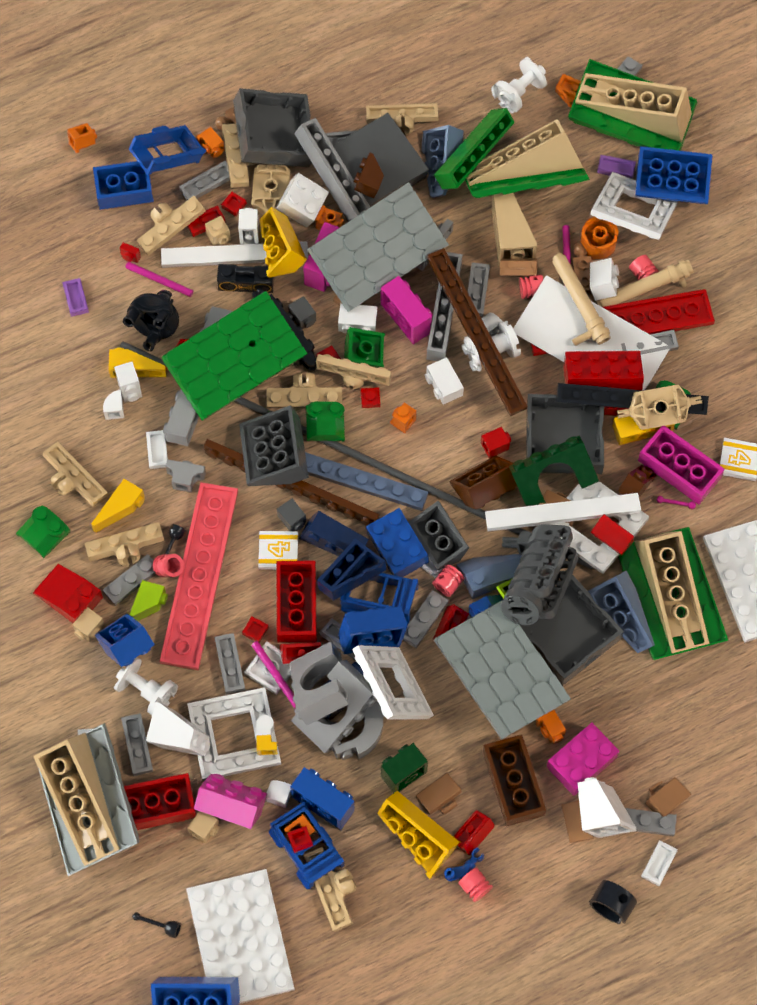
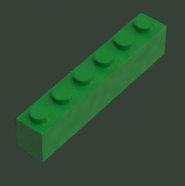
[434,108,515,189]

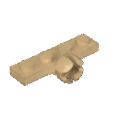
[366,103,438,136]
[222,123,258,188]
[137,196,206,256]
[316,354,391,389]
[267,372,342,408]
[43,442,108,507]
[84,522,164,566]
[304,847,356,932]

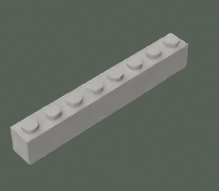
[163,306,233,446]

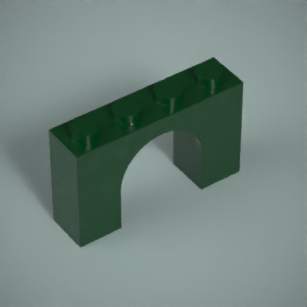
[509,435,599,506]

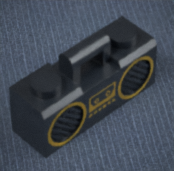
[217,264,274,293]

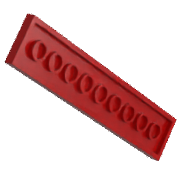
[530,289,715,356]

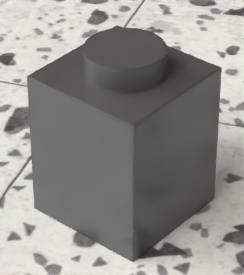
[288,296,316,329]
[277,498,306,531]

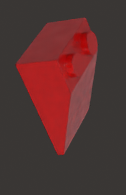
[33,564,103,623]

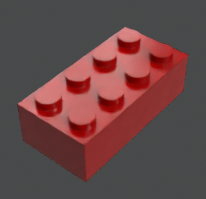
[563,351,644,390]
[276,560,317,643]
[124,773,197,830]

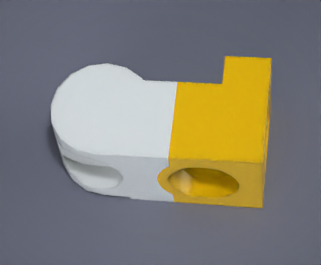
[256,715,278,755]

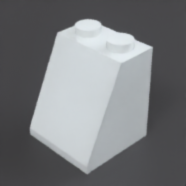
[146,702,210,756]
[578,778,636,838]

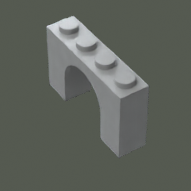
[290,641,349,725]
[291,660,377,753]

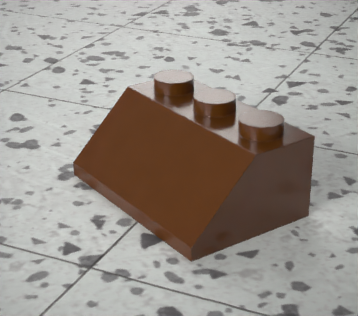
[449,455,517,510]

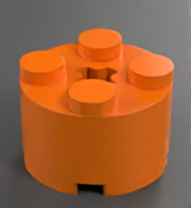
[580,217,618,260]

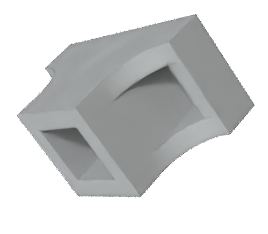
[166,459,206,493]

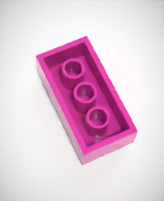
[638,426,725,505]

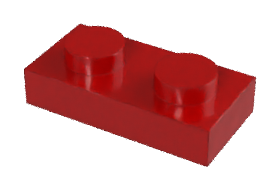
[187,205,226,237]

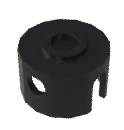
[589,880,637,924]

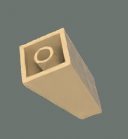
[491,193,537,266]

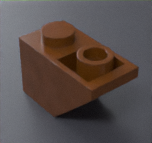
[353,152,384,199]
[618,465,657,497]

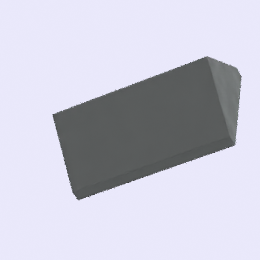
[408,501,469,570]

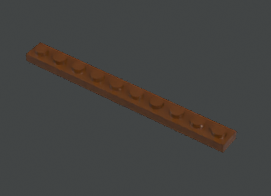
[427,248,528,416]
[204,439,379,526]

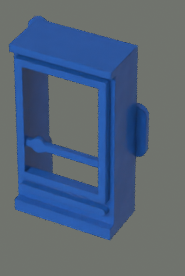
[129,125,206,175]
[340,573,419,625]
[269,802,345,890]

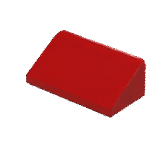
[591,514,634,555]
[433,604,469,639]
[280,642,321,664]
[453,810,495,855]

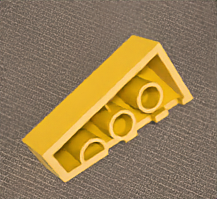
[260,207,307,278]
[377,791,459,879]

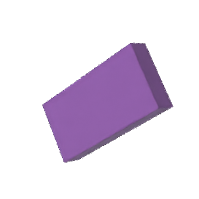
[597,155,636,179]
[62,278,89,317]

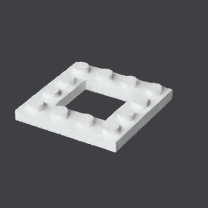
[590,172,678,240]
[549,482,649,574]
[352,645,434,719]
[187,687,281,781]

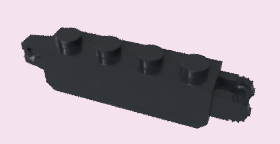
[252,288,317,372]

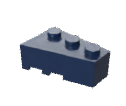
[299,511,369,556]
[317,538,386,601]

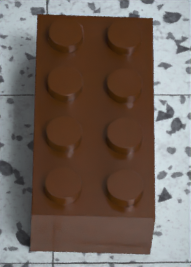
[482,734,546,827]

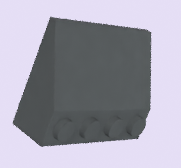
[239,405,309,486]

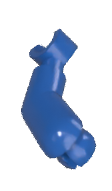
[444,848,484,881]

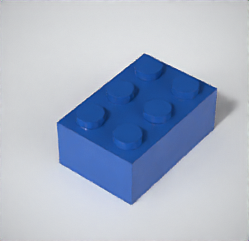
[93,161,154,210]
[366,508,429,577]
[338,606,408,655]
[95,614,155,667]
[290,767,355,831]

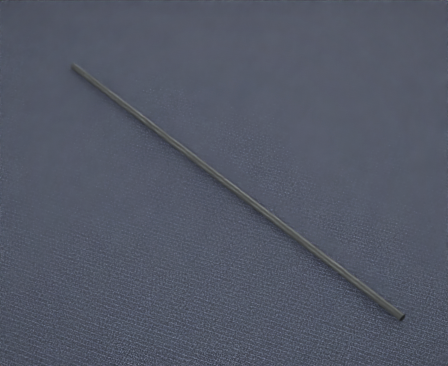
[120,341,593,570]

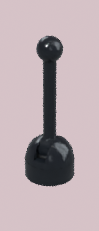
[165,524,186,554]
[132,912,181,939]

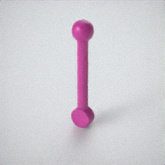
[656,496,696,510]

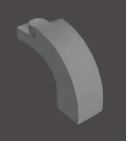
[334,700,383,760]

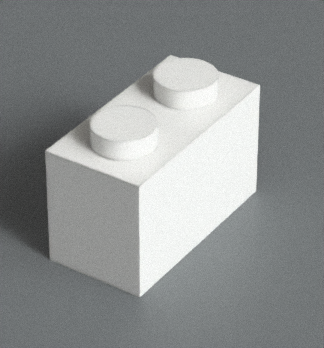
[238,208,259,245]
[590,258,619,301]
[338,303,377,334]
[425,357,464,404]
[114,362,142,402]

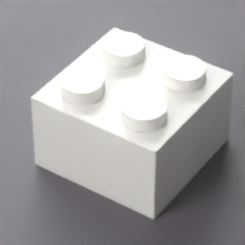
[276,173,329,228]

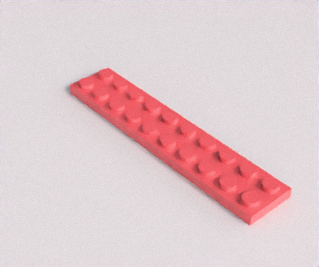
[160,482,238,670]

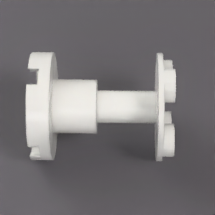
[491,57,547,113]
[462,321,521,372]
[114,657,178,715]

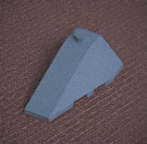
[422,125,464,198]
[456,554,522,599]
[588,571,655,653]

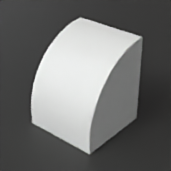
[481,312,503,337]
[103,390,124,420]
[265,780,291,809]

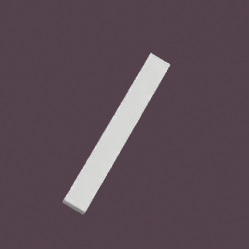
[161,241,308,268]
[485,493,641,531]

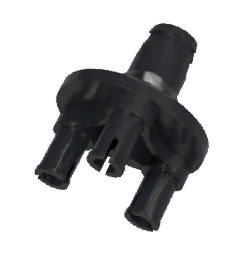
[123,290,179,351]

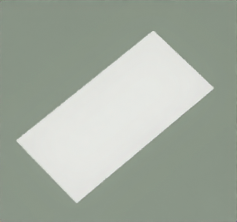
[513,276,669,391]

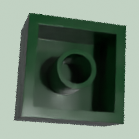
[381,742,428,793]

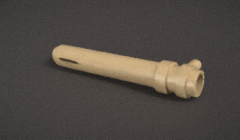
[552,253,611,346]
[596,259,694,307]

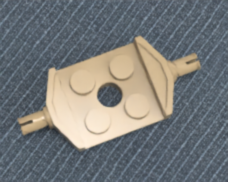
[251,164,290,215]
[617,384,702,430]

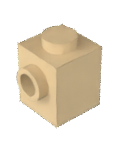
[205,216,231,246]
[72,607,105,642]
[187,811,220,844]

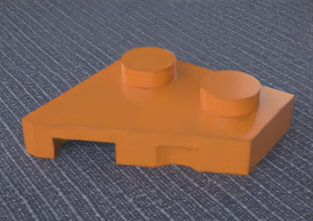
[555,74,581,108]

